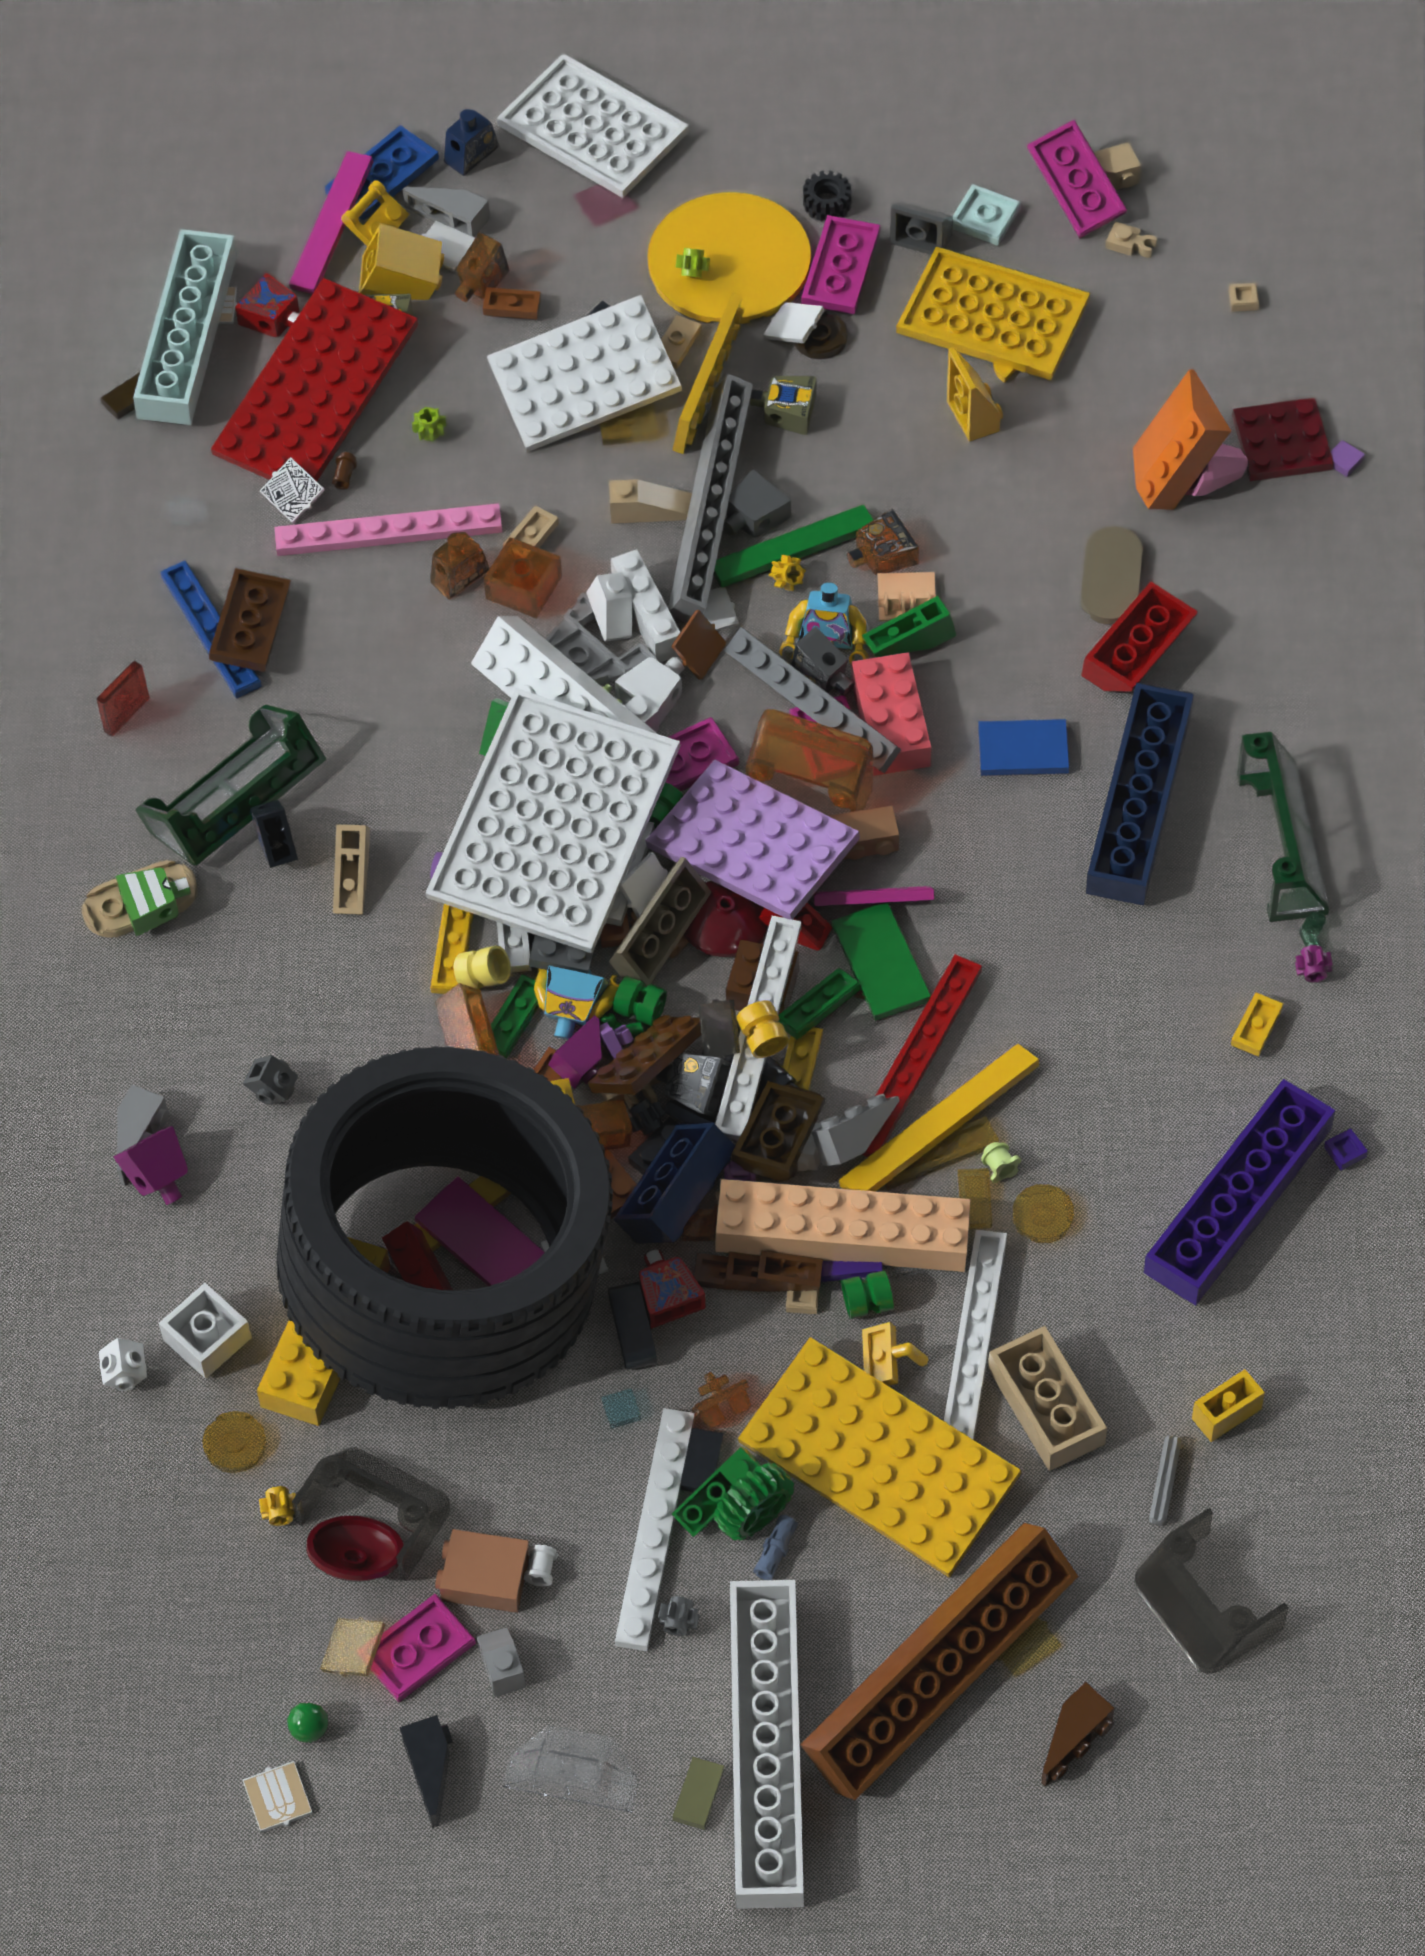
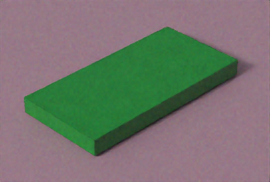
[831,902,931,1021]

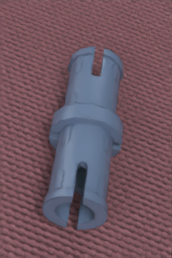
[753,1515,798,1580]

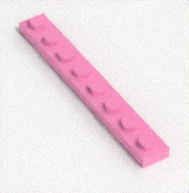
[274,503,502,556]

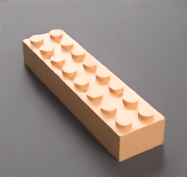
[715,1179,970,1272]

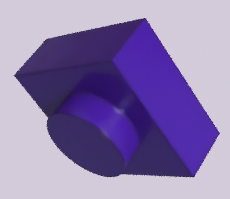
[1324,1128,1368,1171]

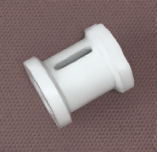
[524,1545,558,1586]

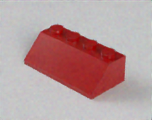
[1081,581,1198,691]

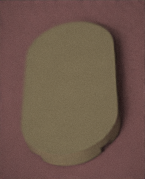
[1080,526,1143,624]

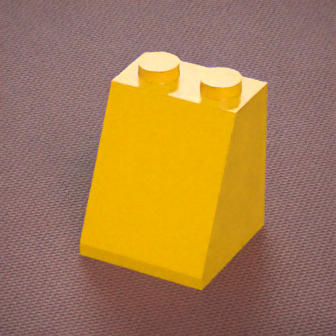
[358,223,444,300]

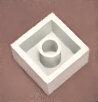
[159,1283,252,1379]

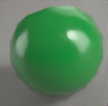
[287,1703,329,1743]

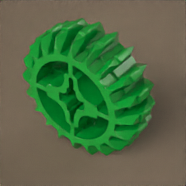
[714,1463,795,1541]

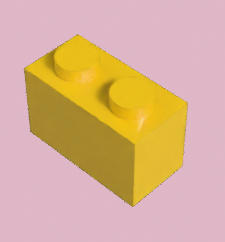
[1192,1369,1265,1442]

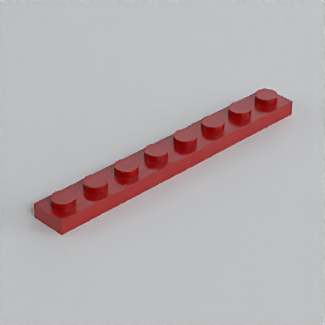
[862,954,982,1157]

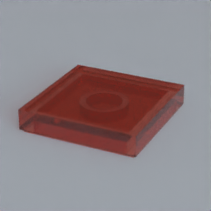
[96,661,150,737]

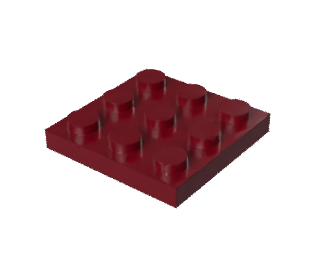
[1232,397,1334,482]

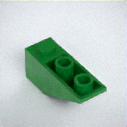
[672,1447,762,1537]

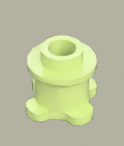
[981,1142,1021,1183]

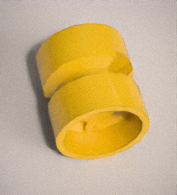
[736,1000,789,1058]

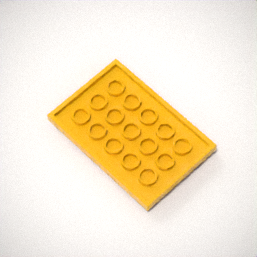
[896,246,1090,380]

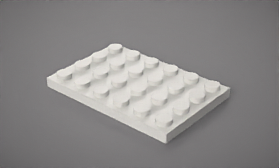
[497,53,689,198]
[487,295,682,452]

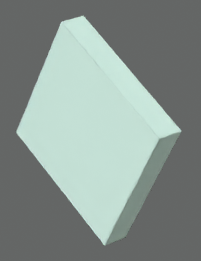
[953,184,1021,246]

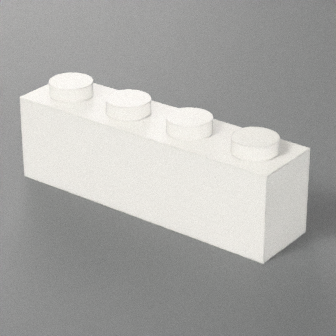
[611,549,681,662]

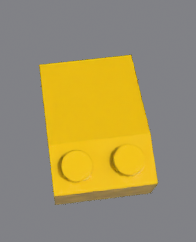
[947,347,1003,442]

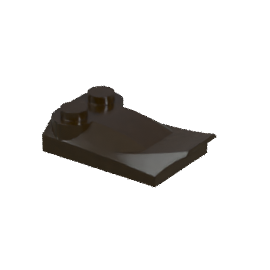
[732,1081,825,1181]

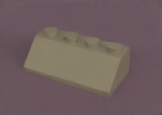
[609,857,712,987]

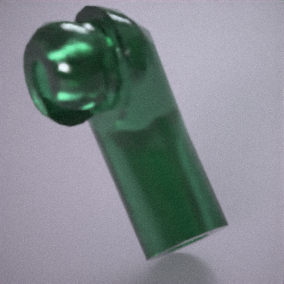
[1299,911,1326,948]

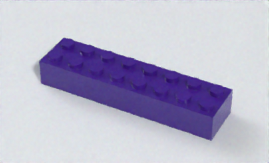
[1144,1079,1335,1306]

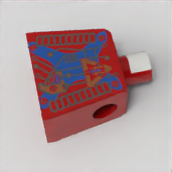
[235,273,300,337]
[638,1250,706,1329]

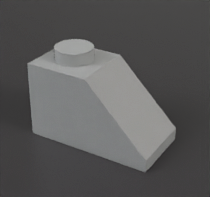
[476,1627,526,1697]

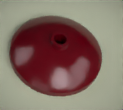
[684,880,767,957]
[306,1515,404,1582]

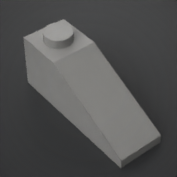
[403,186,490,237]

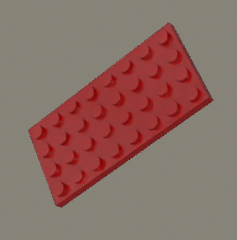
[211,278,419,482]

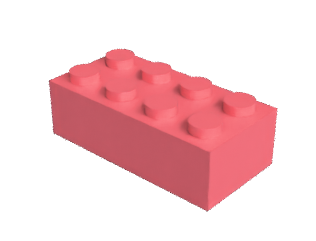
[851,652,931,776]

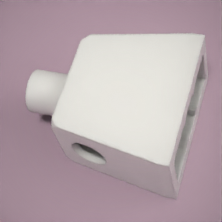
[615,657,684,725]

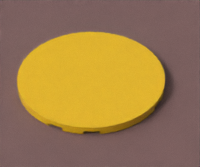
[647,192,811,324]

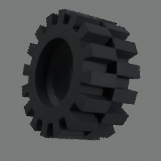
[803,170,852,221]

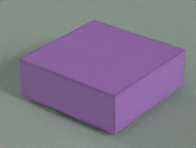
[1331,440,1365,477]

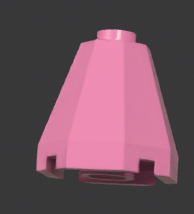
[1185,444,1248,496]

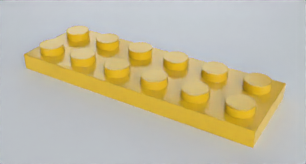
[672,292,745,454]

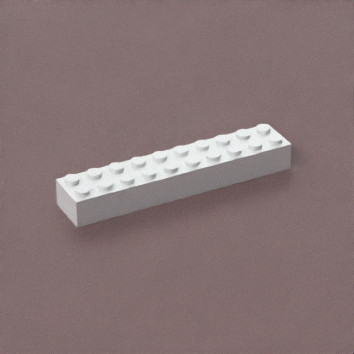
[730,1580,804,1909]

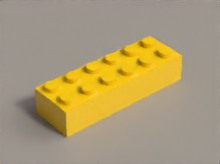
[256,1237,391,1426]

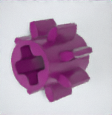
[1295,945,1333,983]

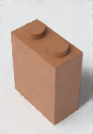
[435,1529,530,1613]

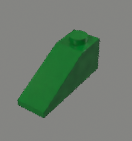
[862,596,957,657]

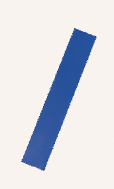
[160,560,262,699]

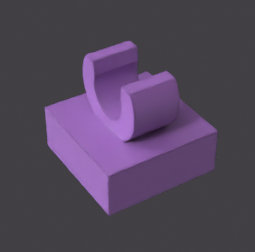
[599,1022,634,1060]

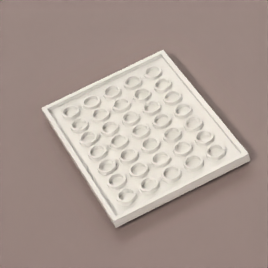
[425,688,681,953]

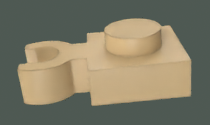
[1105,222,1157,258]

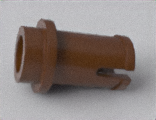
[332,452,358,490]

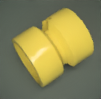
[454,945,511,991]

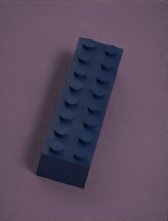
[1086,683,1194,906]

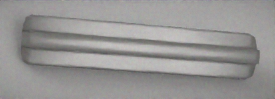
[1149,1435,1182,1526]

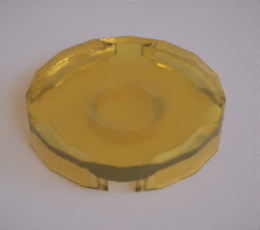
[1012,1184,1074,1243]
[202,1411,267,1473]

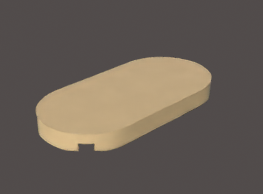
[82,860,198,938]

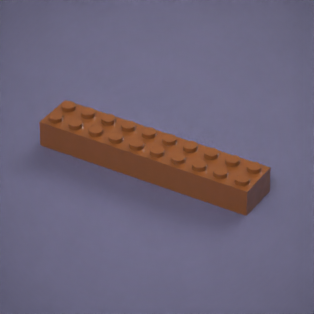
[800,1523,1079,1800]

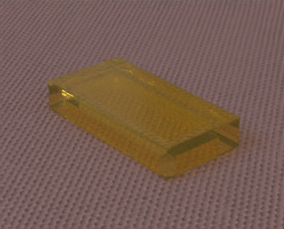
[957,1168,992,1229]

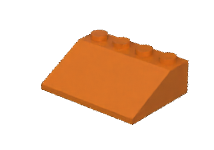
[1133,369,1231,510]

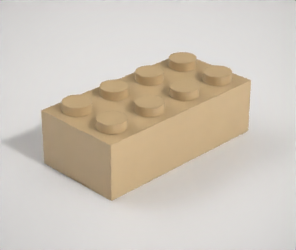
[988,1326,1107,1471]

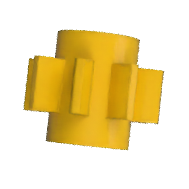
[769,555,806,591]
[259,1486,299,1526]

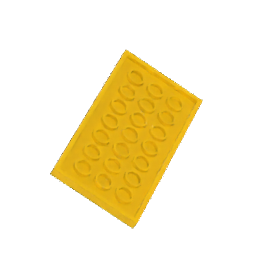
[738,1337,1021,1578]

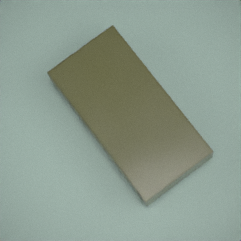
[672,1757,725,1830]

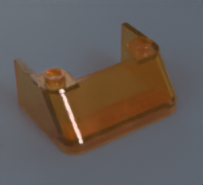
[746,709,873,812]

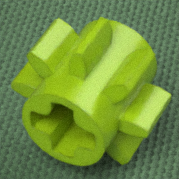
[675,248,710,278]
[412,407,447,442]

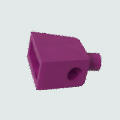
[113,1126,188,1205]

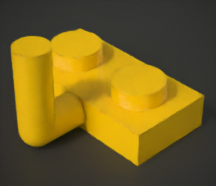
[862,1322,929,1386]

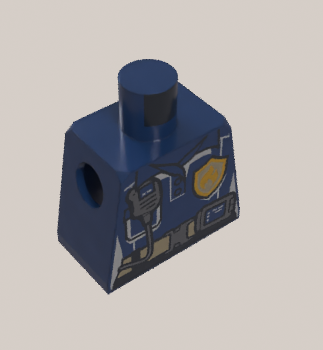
[444,109,499,176]

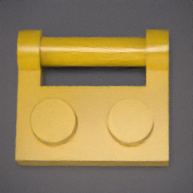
[341,180,410,246]

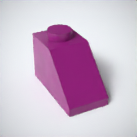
[548,1015,602,1089]

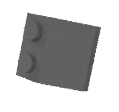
[890,202,953,255]

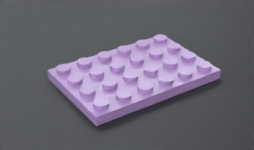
[645,760,860,920]

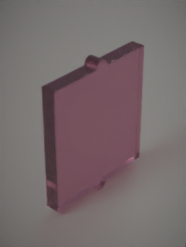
[574,184,636,227]

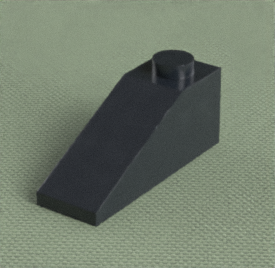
[399,1715,453,1828]

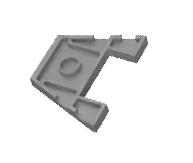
[546,592,658,685]

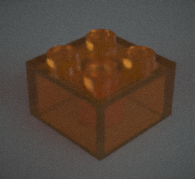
[484,537,562,619]

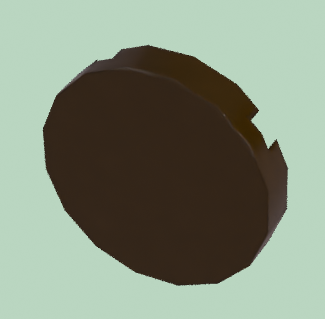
[794,311,848,360]

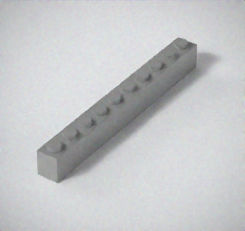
[668,374,753,623]

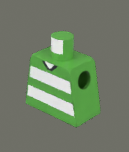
[116,867,191,936]

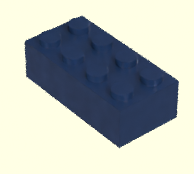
[613,1123,735,1243]

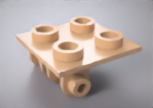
[877,572,936,622]

